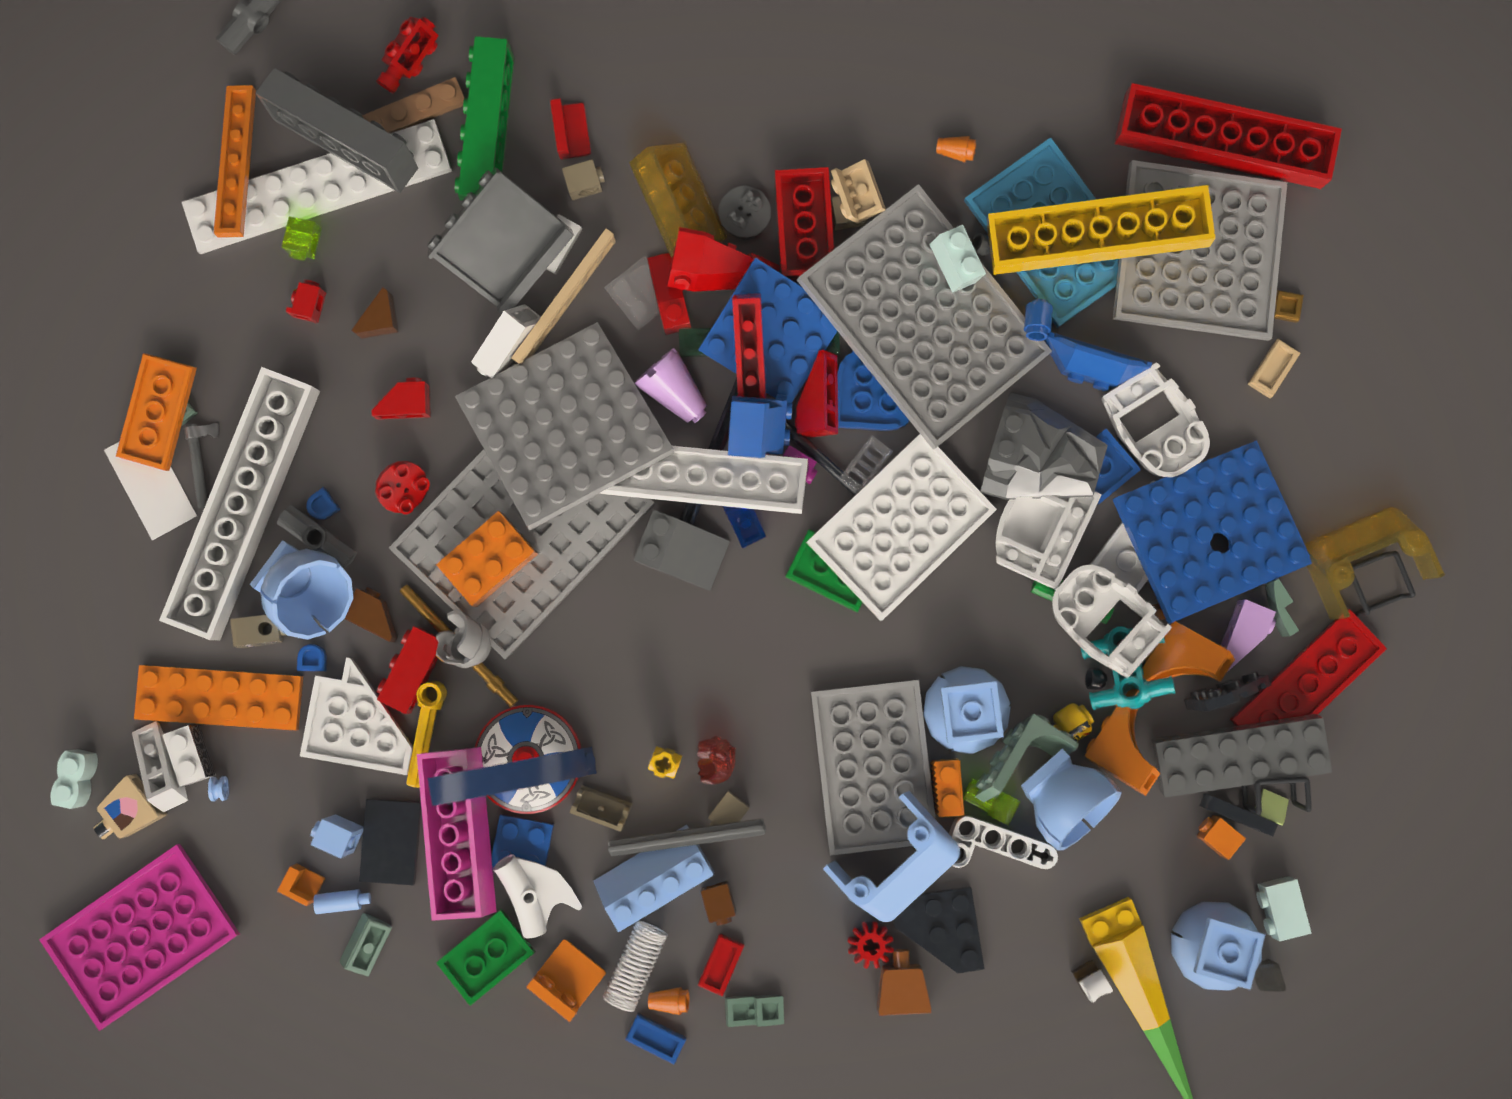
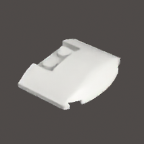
[995,491,1101,590]

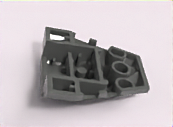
[981,392,1108,500]

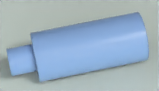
[313,889,371,914]

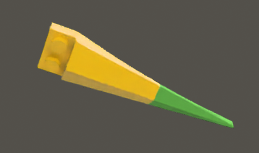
[1079,897,1193,1099]

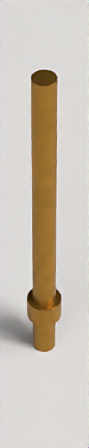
[400,584,518,708]

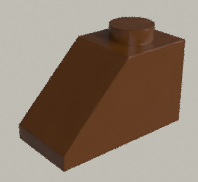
[344,587,398,642]

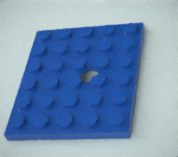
[1112,440,1313,624]

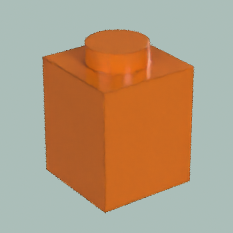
[1197,815,1246,860]

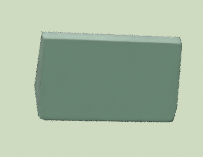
[340,913,392,976]

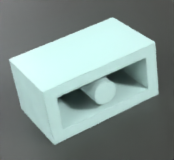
[929,225,986,293]
[1256,876,1312,941]

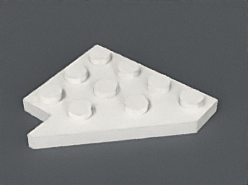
[300,658,413,775]

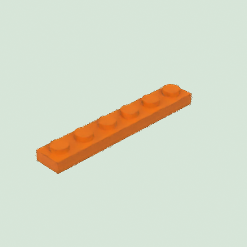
[214,85,256,238]

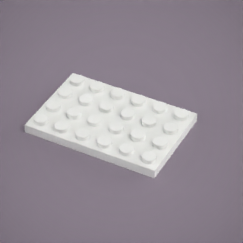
[806,434,997,621]

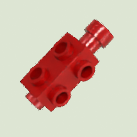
[376,16,439,94]

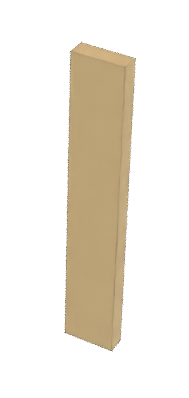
[511,229,616,364]

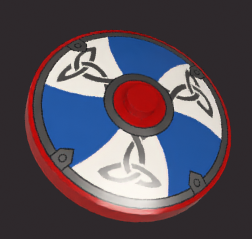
[475,705,582,814]

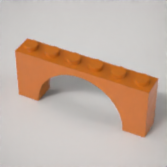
[1085,621,1235,796]

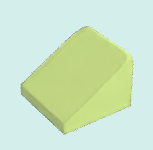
[1255,789,1289,826]

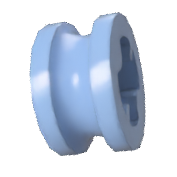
[208,776,229,801]

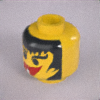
[1053,703,1094,742]

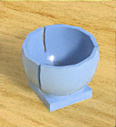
[250,540,353,639]
[923,666,1011,754]
[1021,749,1122,850]
[1171,902,1265,990]

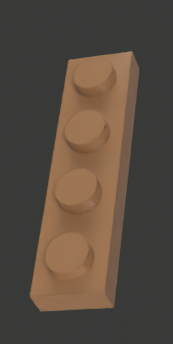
[362,77,464,134]

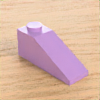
[1220,599,1276,672]

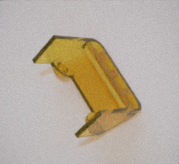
[1305,507,1445,620]

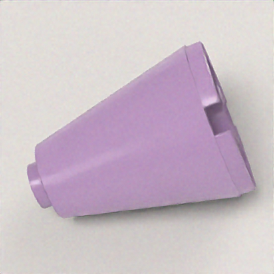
[634,348,707,423]

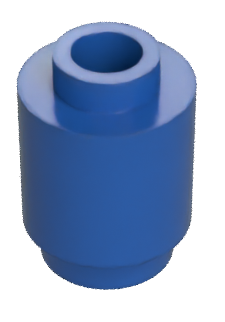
[1024,298,1053,341]

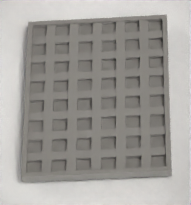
[389,449,655,659]

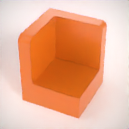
[277,864,325,906]

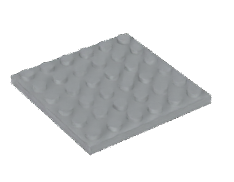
[1113,160,1287,341]
[455,322,674,530]

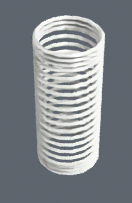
[603,921,668,1012]

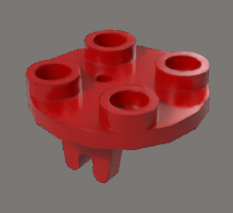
[375,461,430,514]

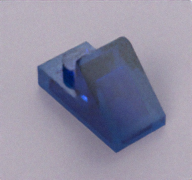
[723,506,766,549]

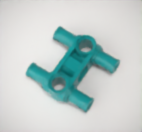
[1081,627,1176,710]

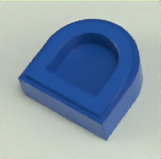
[306,487,341,520]
[297,644,327,671]

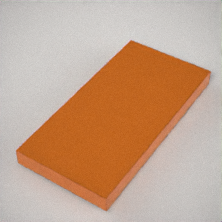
[116,353,197,471]

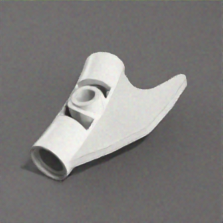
[493,854,582,938]

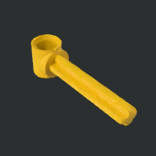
[406,681,447,788]

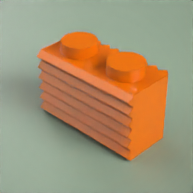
[930,758,964,817]

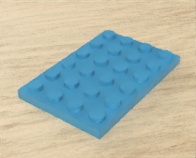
[964,137,1119,328]

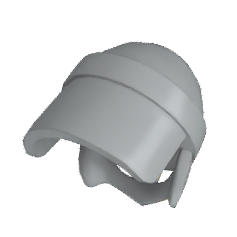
[436,610,491,668]

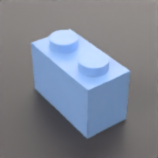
[311,814,364,858]

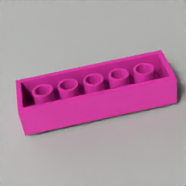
[417,747,497,920]

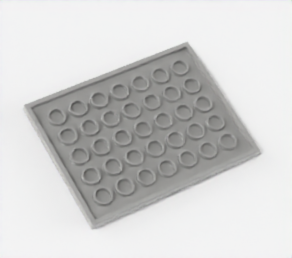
[797,184,1052,450]

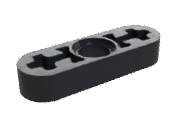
[1199,793,1278,837]

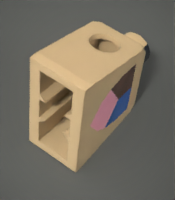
[94,774,167,839]

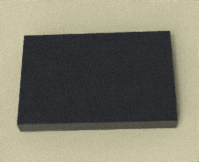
[359,799,422,886]

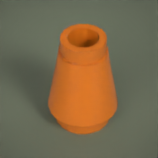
[936,136,976,163]
[648,987,690,1015]

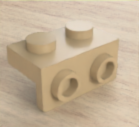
[831,159,886,224]

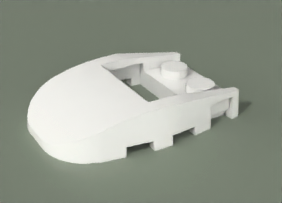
[1102,362,1210,477]
[1052,565,1172,678]

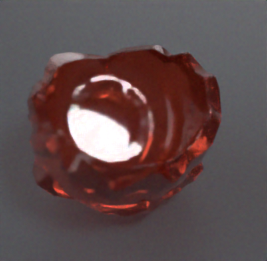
[697,735,736,785]

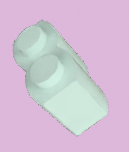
[51,749,98,809]

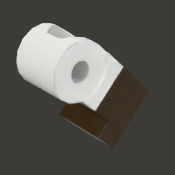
[1071,960,1113,1002]

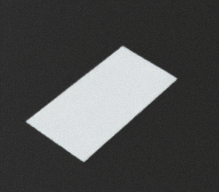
[104,441,197,540]

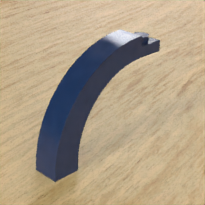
[428,747,597,806]

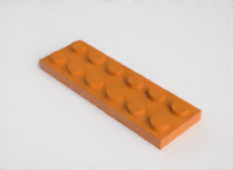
[134,665,303,730]

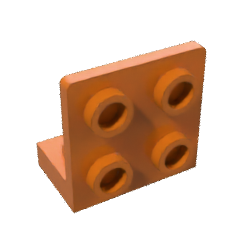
[526,939,606,1022]

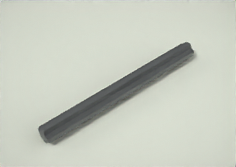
[608,819,766,856]

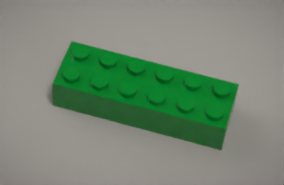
[455,36,515,201]

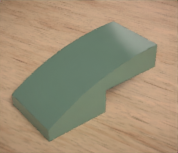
[1266,579,1299,637]
[725,995,784,1027]

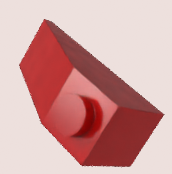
[647,252,692,335]
[795,350,838,438]

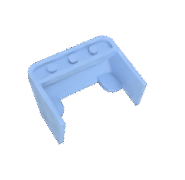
[823,791,960,922]

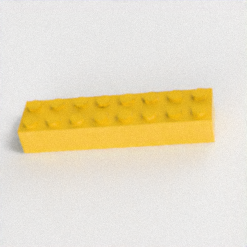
[987,185,1215,275]

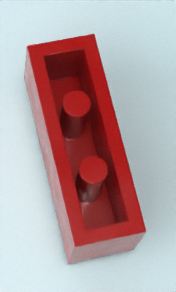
[377,626,445,714]

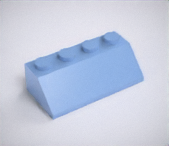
[593,825,714,932]

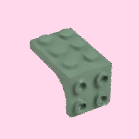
[974,714,1078,803]

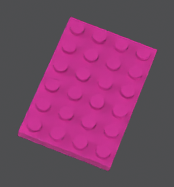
[39,844,240,1031]

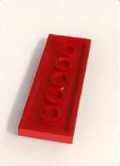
[1230,609,1387,726]

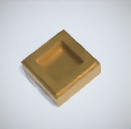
[1274,290,1304,323]

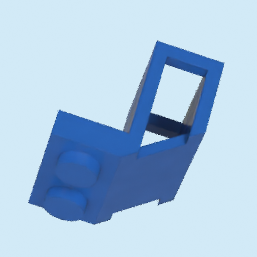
[728,394,792,458]

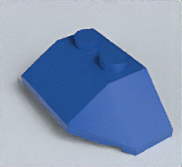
[1044,332,1153,391]

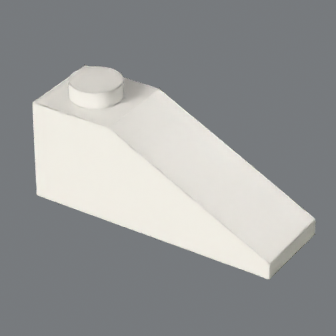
[132,721,188,812]

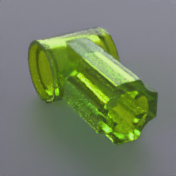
[963,778,1021,826]

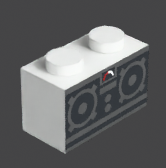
[162,724,216,787]

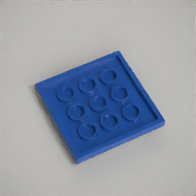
[698,257,837,403]

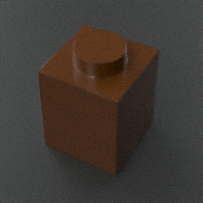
[701,881,736,926]

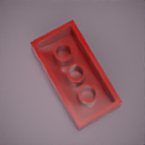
[775,167,834,283]

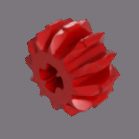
[847,921,894,969]

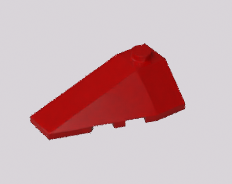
[667,227,780,292]

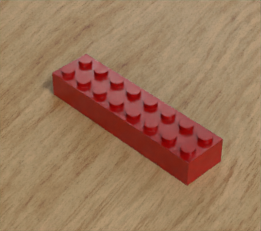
[1114,83,1342,189]

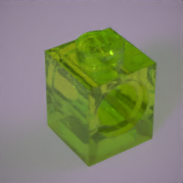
[282,216,322,261]

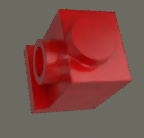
[285,279,326,323]

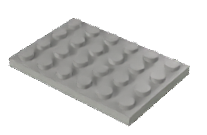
[811,680,935,855]

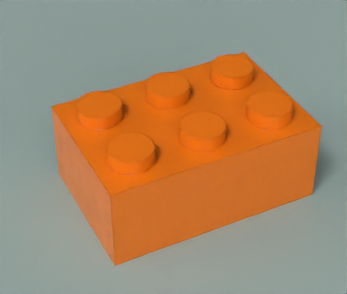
[436,511,538,607]

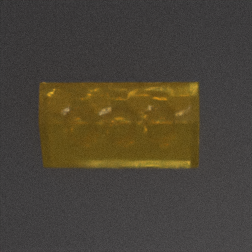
[629,143,727,258]

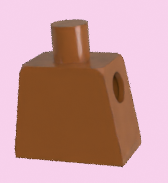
[877,949,932,1016]

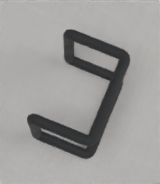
[1338,551,1416,616]
[1242,777,1312,815]

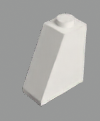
[471,304,541,378]

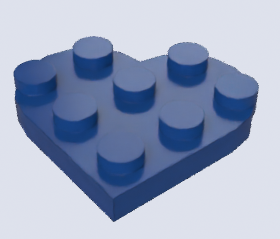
[837,351,909,431]

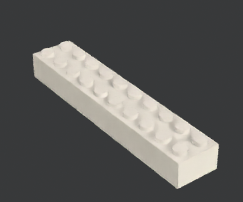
[159,367,320,641]

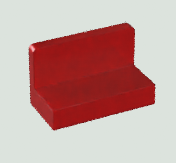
[550,98,591,160]

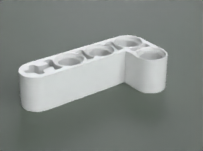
[949,815,1058,869]

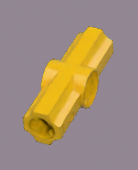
[648,746,682,779]

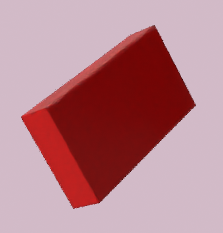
[698,933,744,997]

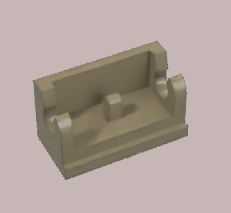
[569,785,633,832]

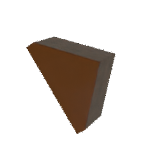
[351,287,399,339]

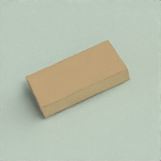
[1248,339,1300,398]

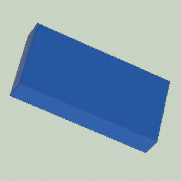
[625,1013,687,1064]

